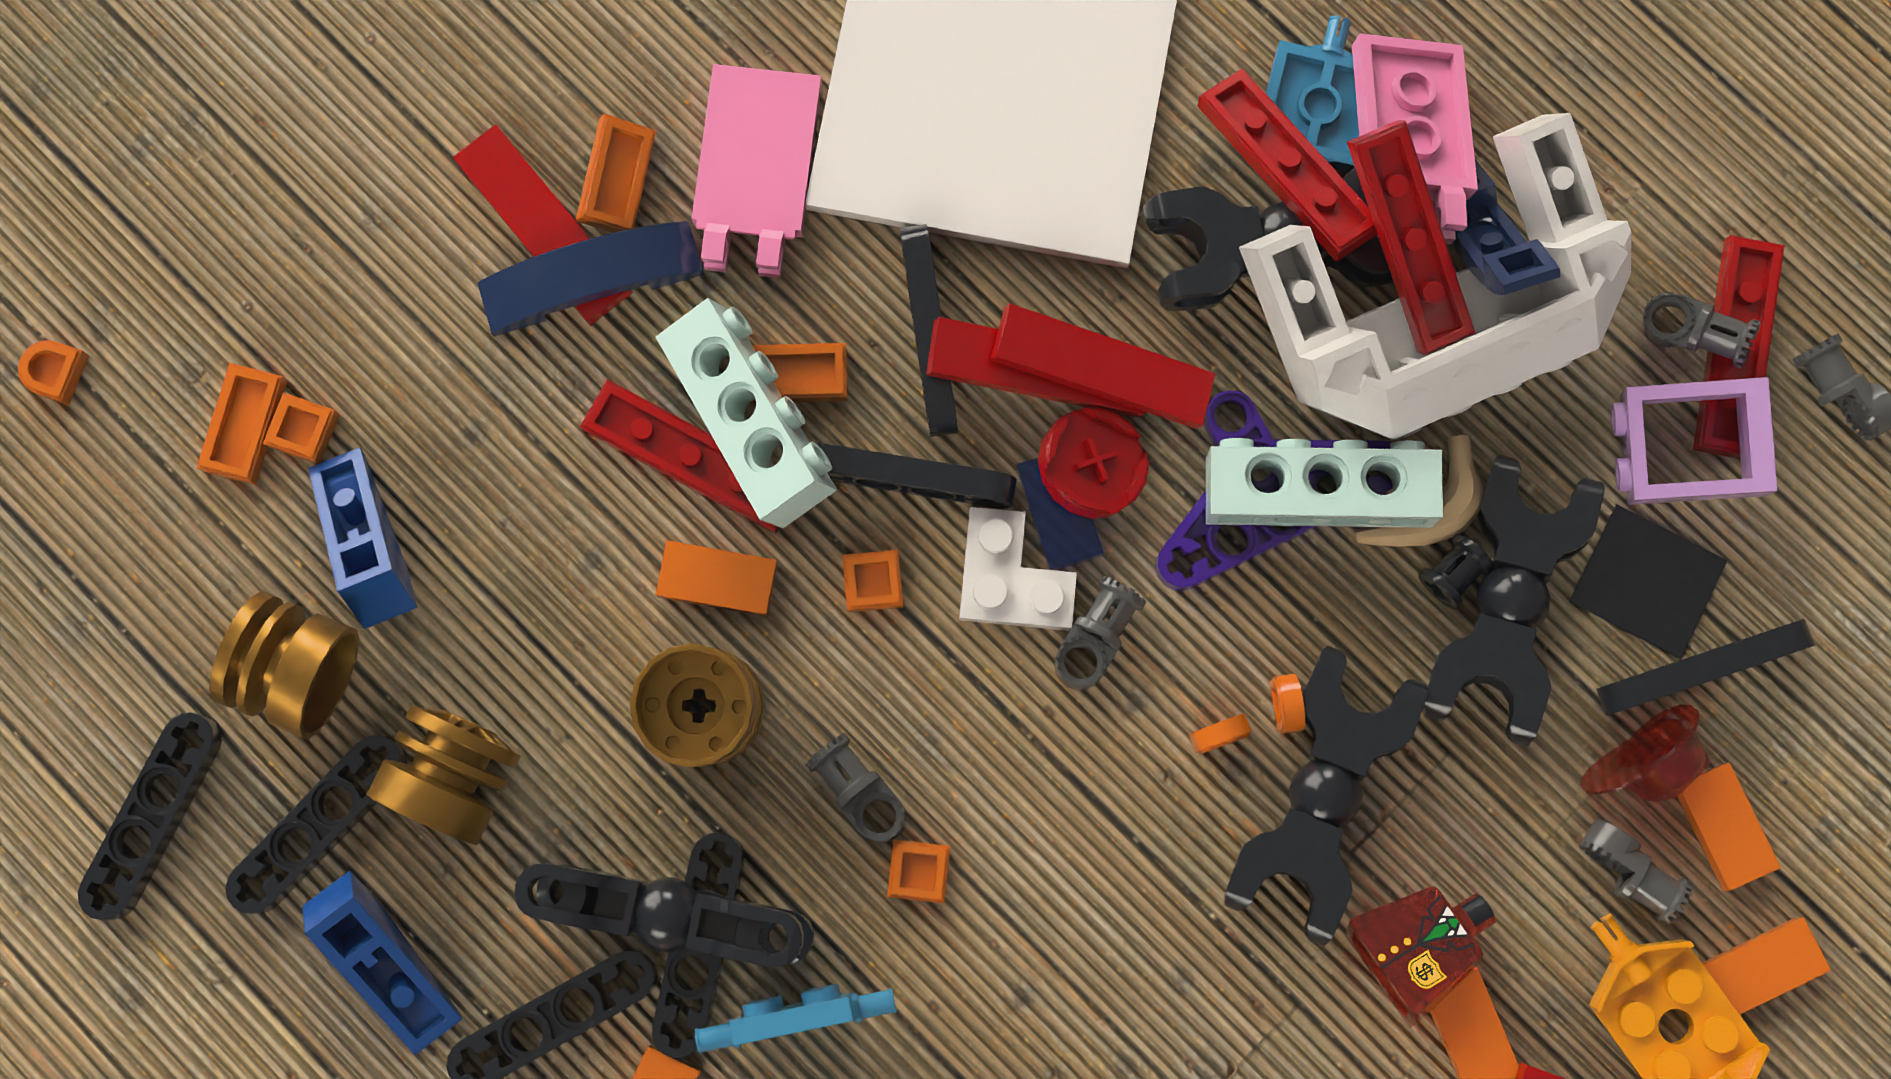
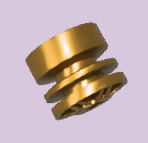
[209,591,360,739]
[630,643,765,767]
[366,704,521,845]

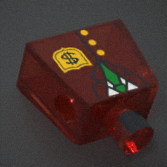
[1346,886,1496,1028]

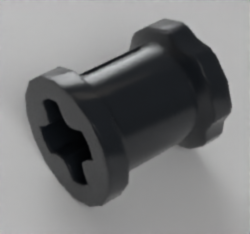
[1418,534,1495,609]

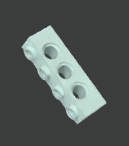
[656,298,837,528]
[1206,438,1443,528]

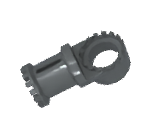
[1643,292,1761,369]
[1792,333,1891,441]
[1054,576,1146,690]
[805,733,906,843]
[1579,819,1693,927]

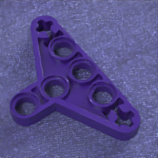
[1155,390,1393,591]

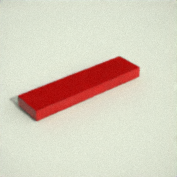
[1198,68,1378,262]
[1347,120,1475,355]
[453,124,633,326]
[1693,235,1785,459]
[990,303,1216,429]
[926,317,1144,418]
[580,379,780,535]

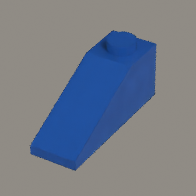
[308,447,418,629]
[303,871,462,1055]

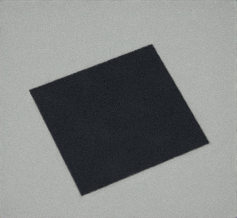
[1569,504,1728,659]

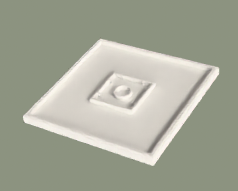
[805,0,1177,269]

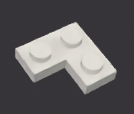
[959,507,1077,631]

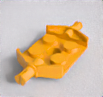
[1589,913,1770,1079]

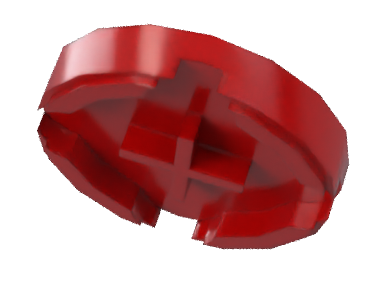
[1038,406,1149,519]

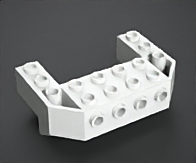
[1239,113,1631,440]

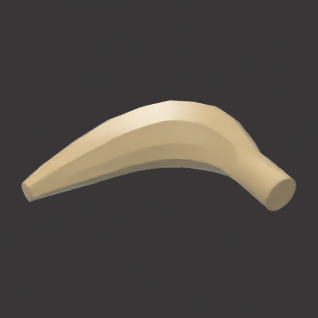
[1355,435,1484,547]

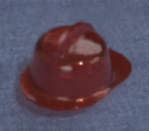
[1580,705,1709,802]

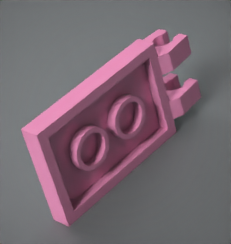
[1352,34,1478,244]
[692,64,822,278]

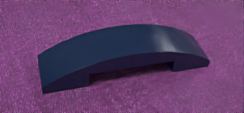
[1453,159,1561,295]
[477,221,705,336]

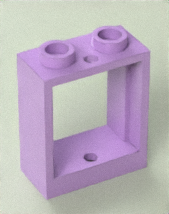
[1611,377,1777,505]

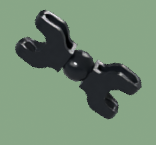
[1143,168,1394,311]
[1423,455,1605,747]
[1224,646,1428,947]
[515,863,814,967]

